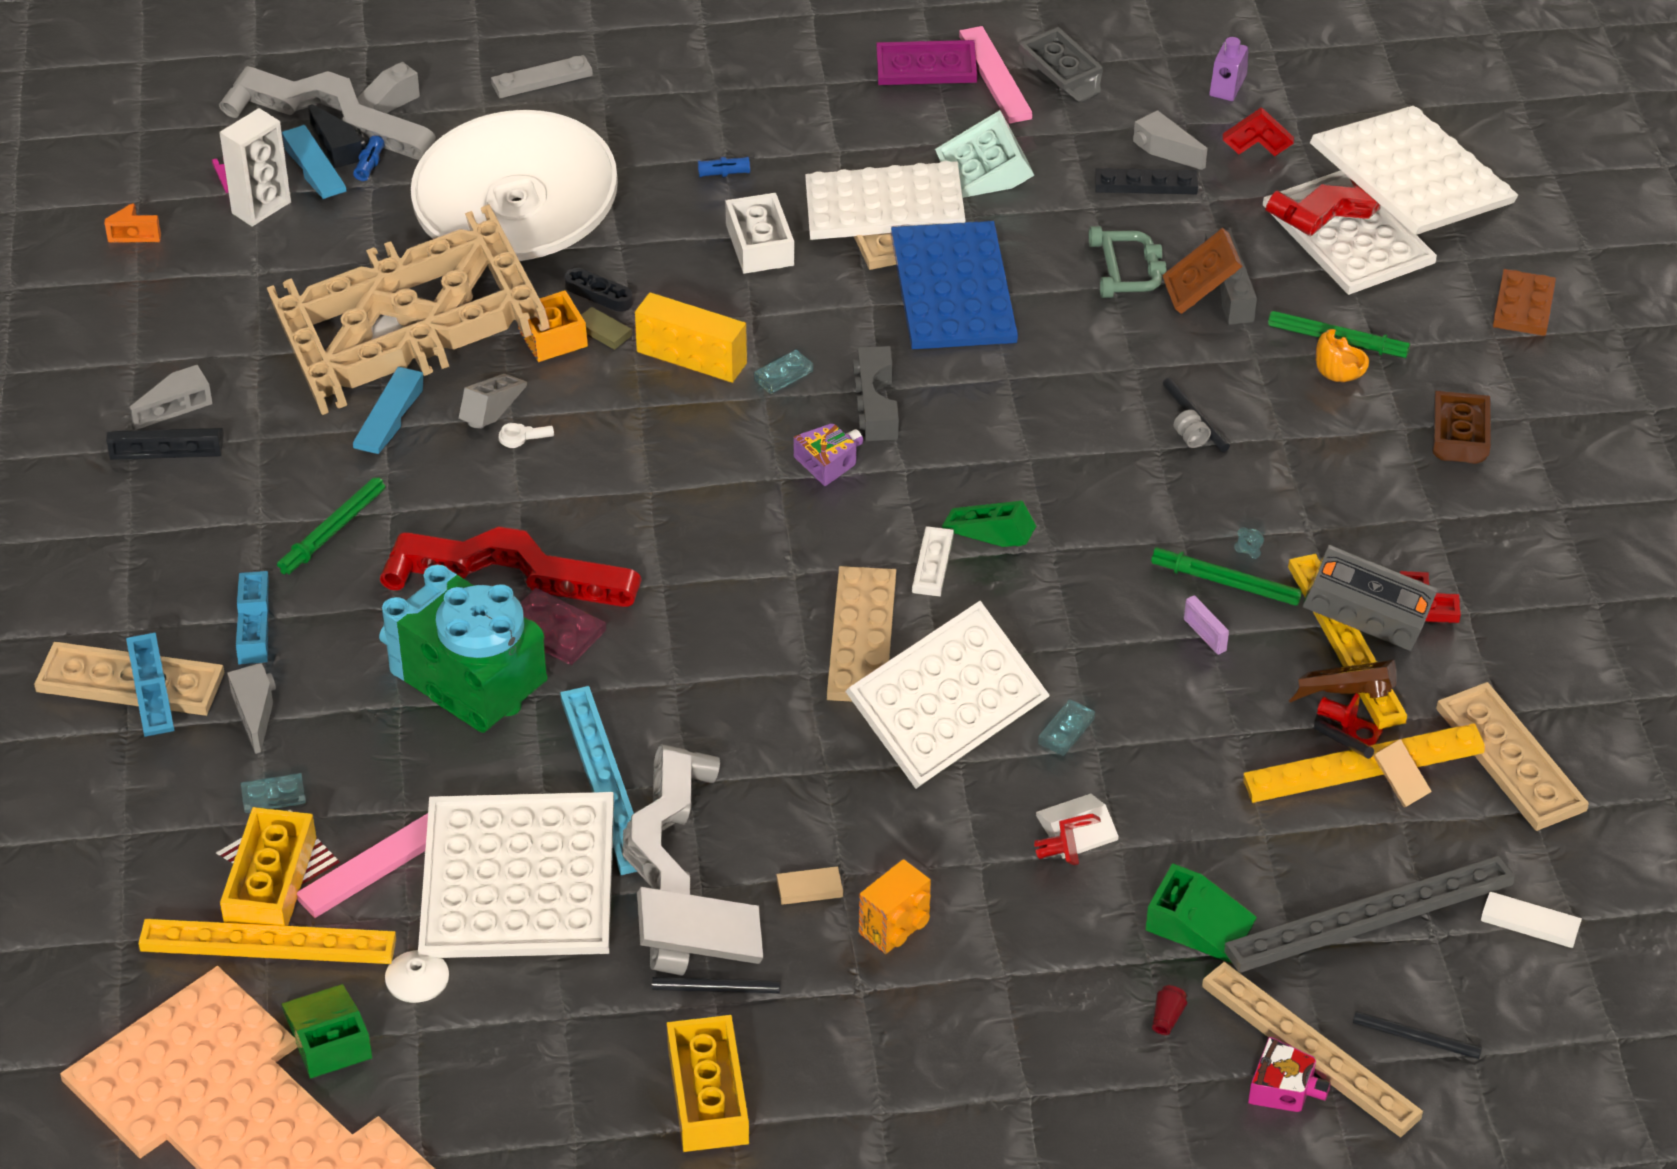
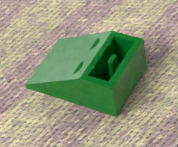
[1145,863,1257,964]
[281,984,372,1079]

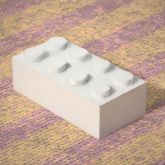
[220,108,291,226]

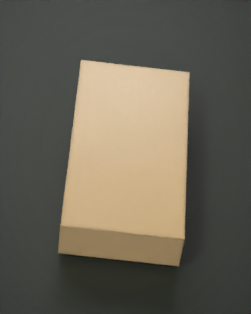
[1373,739,1432,807]
[777,867,843,905]

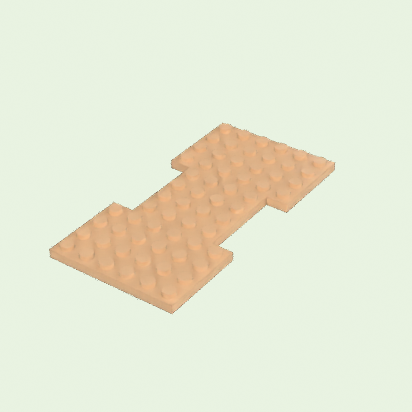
[60,966,435,1169]

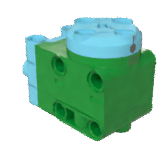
[379,565,548,733]

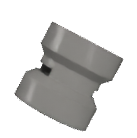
[1173,410,1211,448]

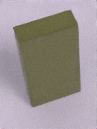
[581,307,632,350]

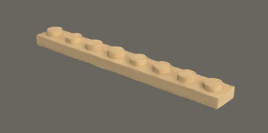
[1202,962,1423,1138]

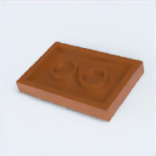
[1162,228,1243,314]
[1493,269,1556,336]

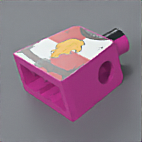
[1248,1037,1331,1112]

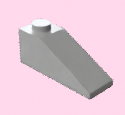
[357,62,420,113]
[1133,110,1208,170]
[130,365,212,430]
[459,374,527,428]
[227,663,276,754]

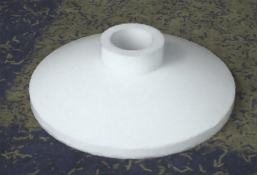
[385,950,449,1003]

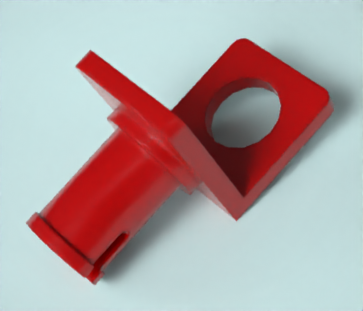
[1317,693,1383,746]
[1034,814,1101,865]

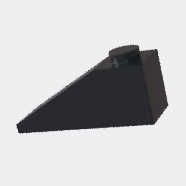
[308,104,365,168]

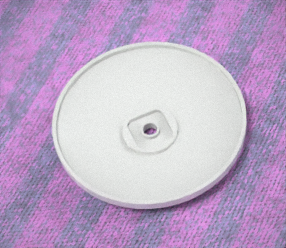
[411,110,618,261]

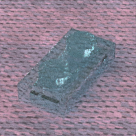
[754,350,813,394]
[1038,699,1095,756]
[241,773,306,813]

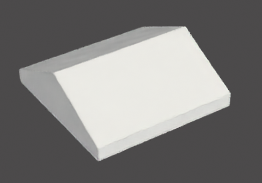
[1036,794,1118,859]

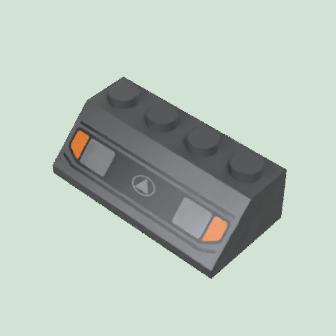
[1303,545,1437,651]

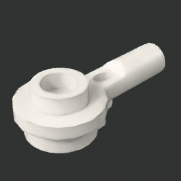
[499,423,554,448]

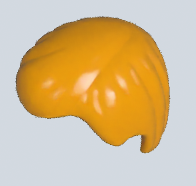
[1316,329,1369,382]

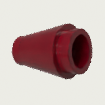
[1152,985,1187,1035]

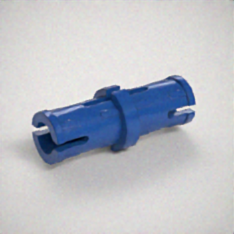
[353,136,385,181]
[698,157,750,177]

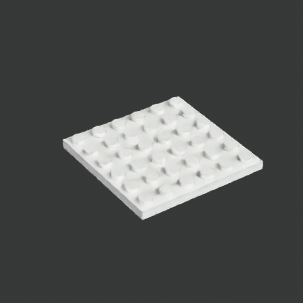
[1310,106,1518,235]
[418,792,614,958]

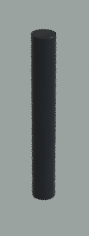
[1314,719,1374,759]

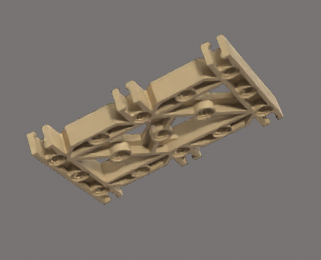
[267,204,550,415]

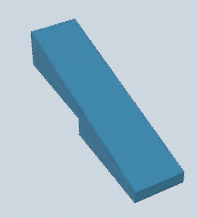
[282,125,346,199]
[353,367,423,454]
[236,571,269,664]
[126,632,175,737]

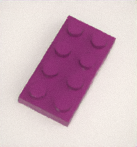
[876,40,977,85]

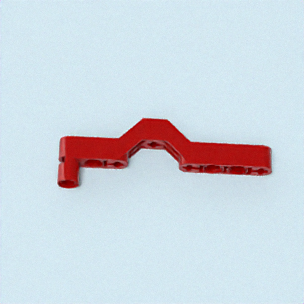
[1265,174,1381,237]
[380,526,642,607]

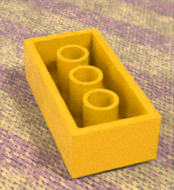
[635,292,747,383]
[220,807,316,926]
[667,1015,749,1152]

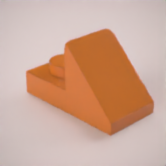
[104,203,161,242]

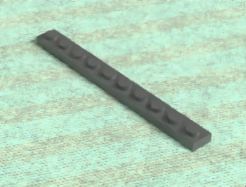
[1224,856,1515,973]

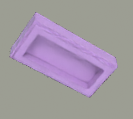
[1184,595,1229,655]

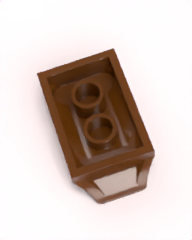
[1432,391,1491,464]
[1289,659,1397,703]

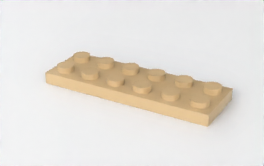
[827,566,896,702]
[34,642,225,716]
[1436,682,1589,831]

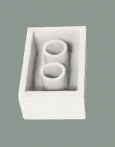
[725,193,794,274]

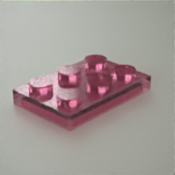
[520,588,606,666]

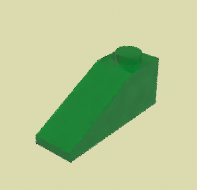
[942,500,1037,547]

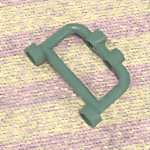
[1088,226,1166,298]

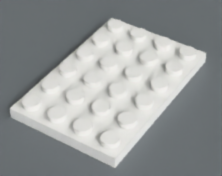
[805,161,965,240]
[1263,170,1437,295]
[845,601,1050,789]

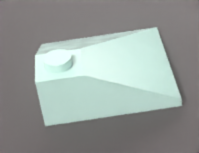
[935,110,1034,198]

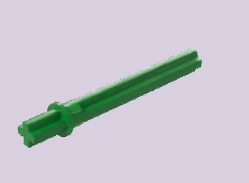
[1268,311,1410,359]
[277,477,386,575]
[1151,547,1302,606]

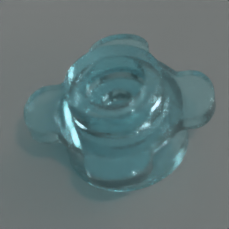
[1234,527,1264,558]

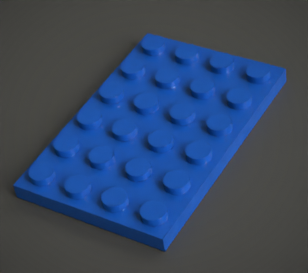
[891,221,1018,349]

